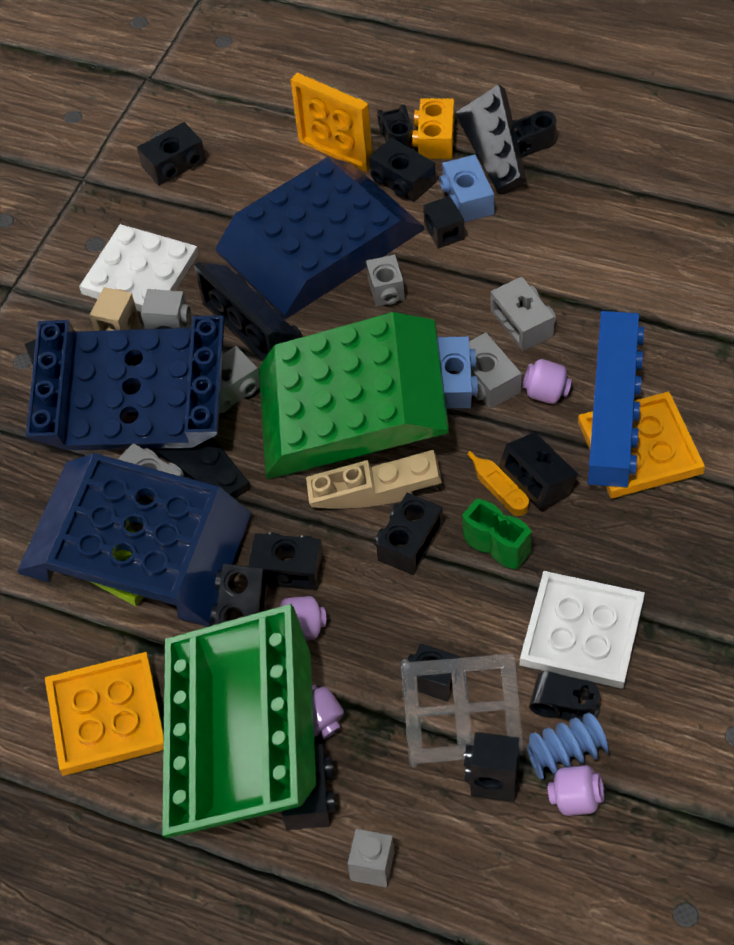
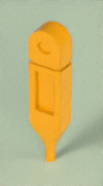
[467,451,529,516]

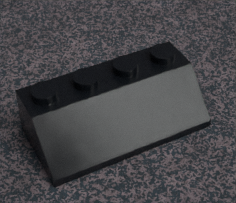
[194,262,303,362]

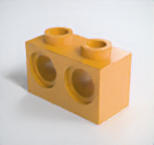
[413,98,455,159]

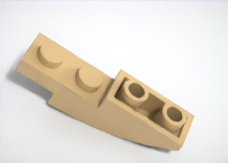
[306,450,442,509]

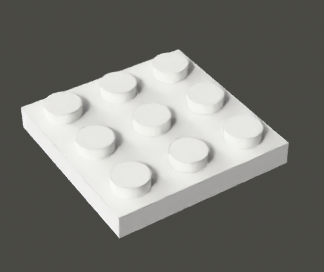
[79,224,199,312]
[520,571,645,689]

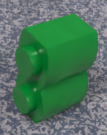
[462,499,532,569]

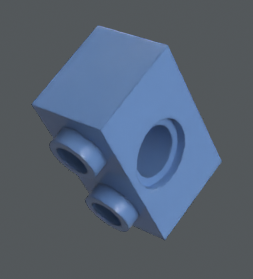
[439,155,494,222]
[438,336,478,408]

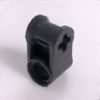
[377,104,414,150]
[513,110,557,158]
[529,671,600,722]

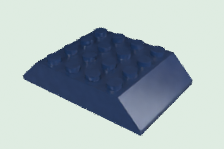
[215,157,424,320]

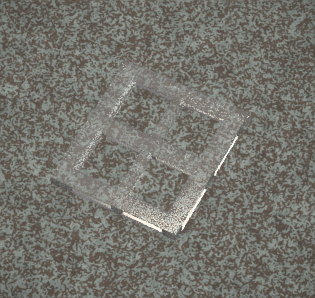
[401,653,524,767]

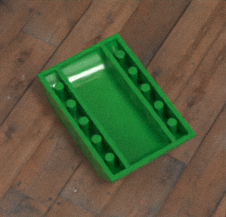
[259,312,449,479]
[162,604,316,838]

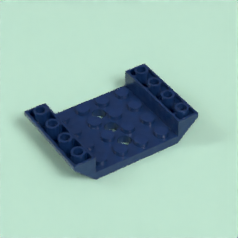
[26,315,225,450]
[17,453,251,627]

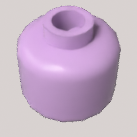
[522,359,572,404]
[275,596,326,641]
[312,684,344,740]
[548,765,604,816]

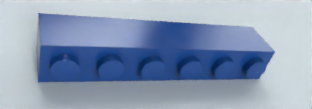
[588,311,644,488]

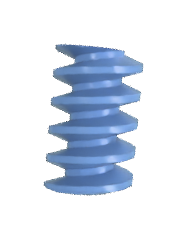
[527,713,609,780]

